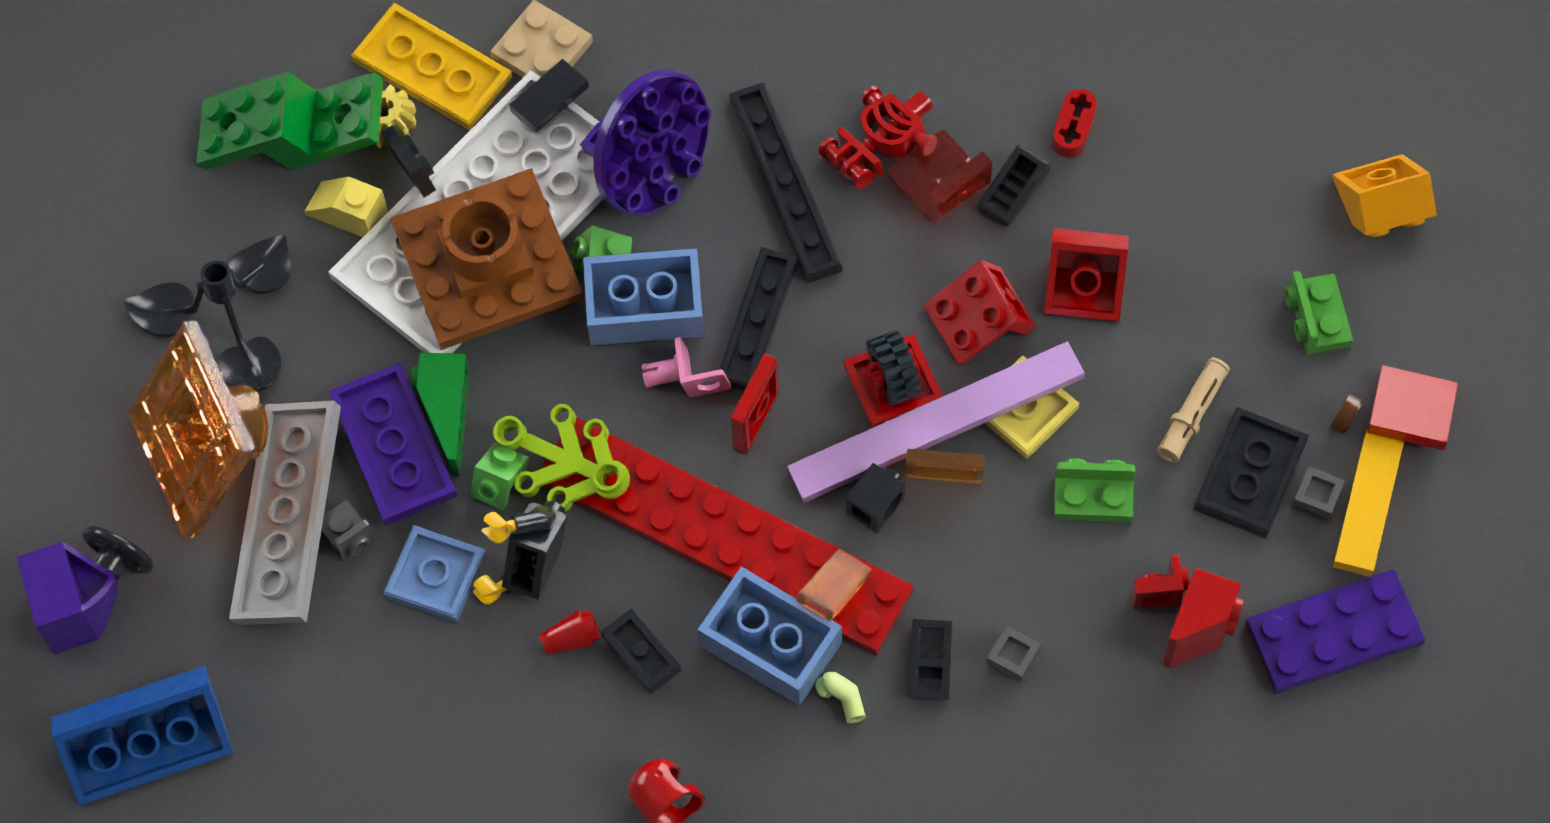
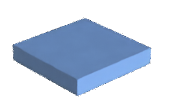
[383,525,487,623]

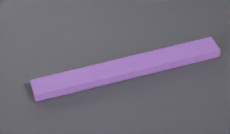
[787,341,1085,503]

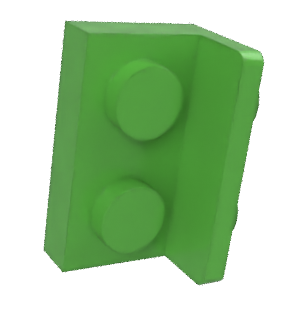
[1285,271,1354,355]
[1054,458,1135,523]

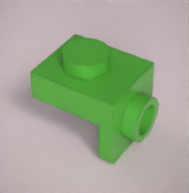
[570,225,632,274]
[470,443,529,510]

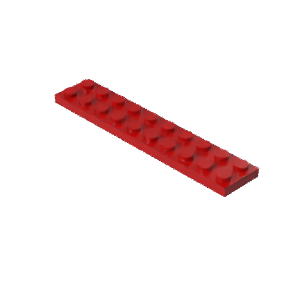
[541,417,914,656]

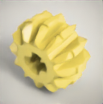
[375,84,416,149]

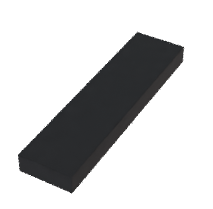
[717,247,798,391]

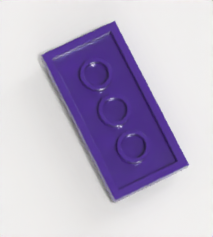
[329,362,457,526]
[1245,569,1426,694]

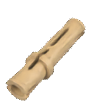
[1156,357,1230,463]

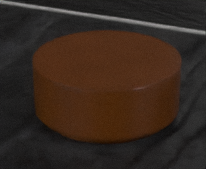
[1330,393,1362,433]

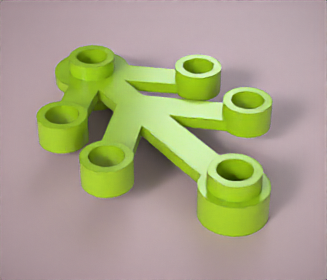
[493,404,630,512]

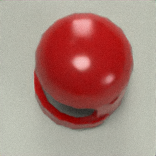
[628,758,706,823]

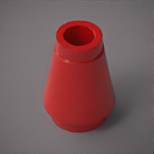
[540,609,601,656]

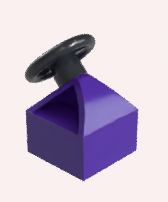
[16,526,153,655]

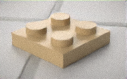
[490,0,593,78]

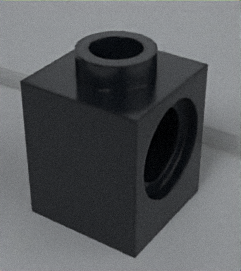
[845,463,905,533]

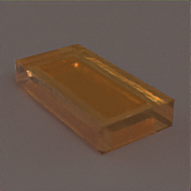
[906,449,985,484]
[797,549,872,621]

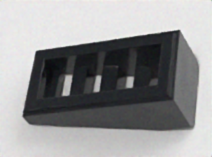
[977,144,1050,226]

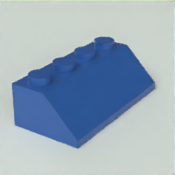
[51,666,233,806]

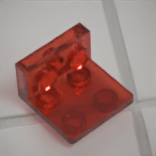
[888,130,992,225]

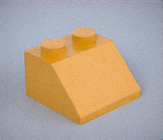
[1333,154,1437,237]

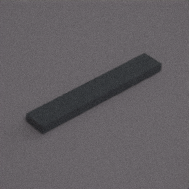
[729,82,843,284]

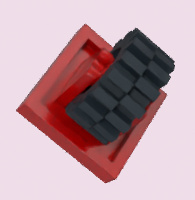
[843,330,943,428]

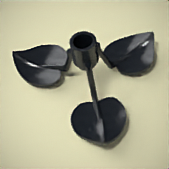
[124,234,291,391]

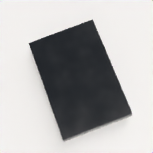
[1193,407,1309,538]

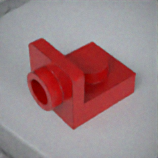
[1132,555,1189,609]

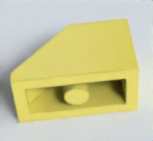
[304,177,388,238]

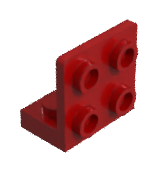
[924,260,1037,365]

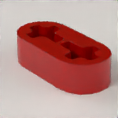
[1053,89,1097,158]

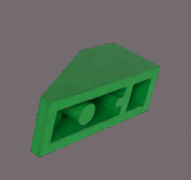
[411,352,470,475]

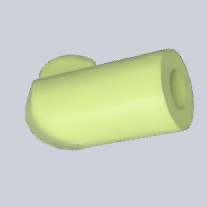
[815,672,866,723]

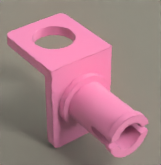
[642,337,731,398]

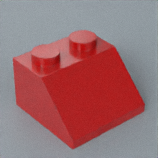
[1044,228,1129,322]
[1163,567,1245,668]

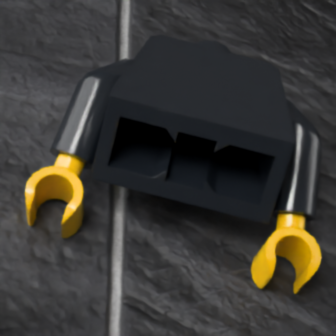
[473,501,567,605]

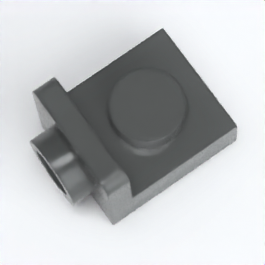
[321,499,375,561]

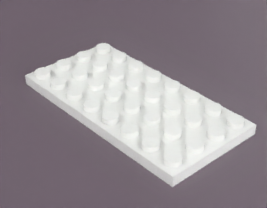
[328,70,603,353]

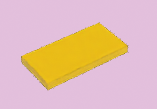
[351,3,513,131]

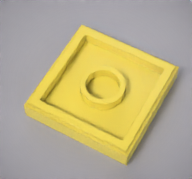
[985,355,1079,459]

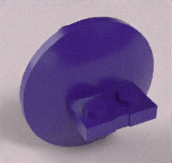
[579,69,711,216]

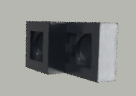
[909,619,952,700]

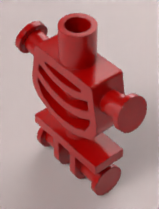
[818,86,937,190]

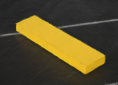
[1333,429,1404,578]

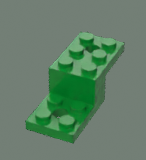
[196,71,383,170]

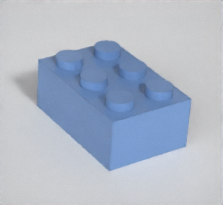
[583,248,704,346]
[697,567,842,706]

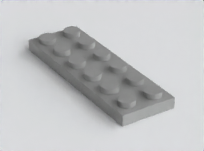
[229,401,341,625]

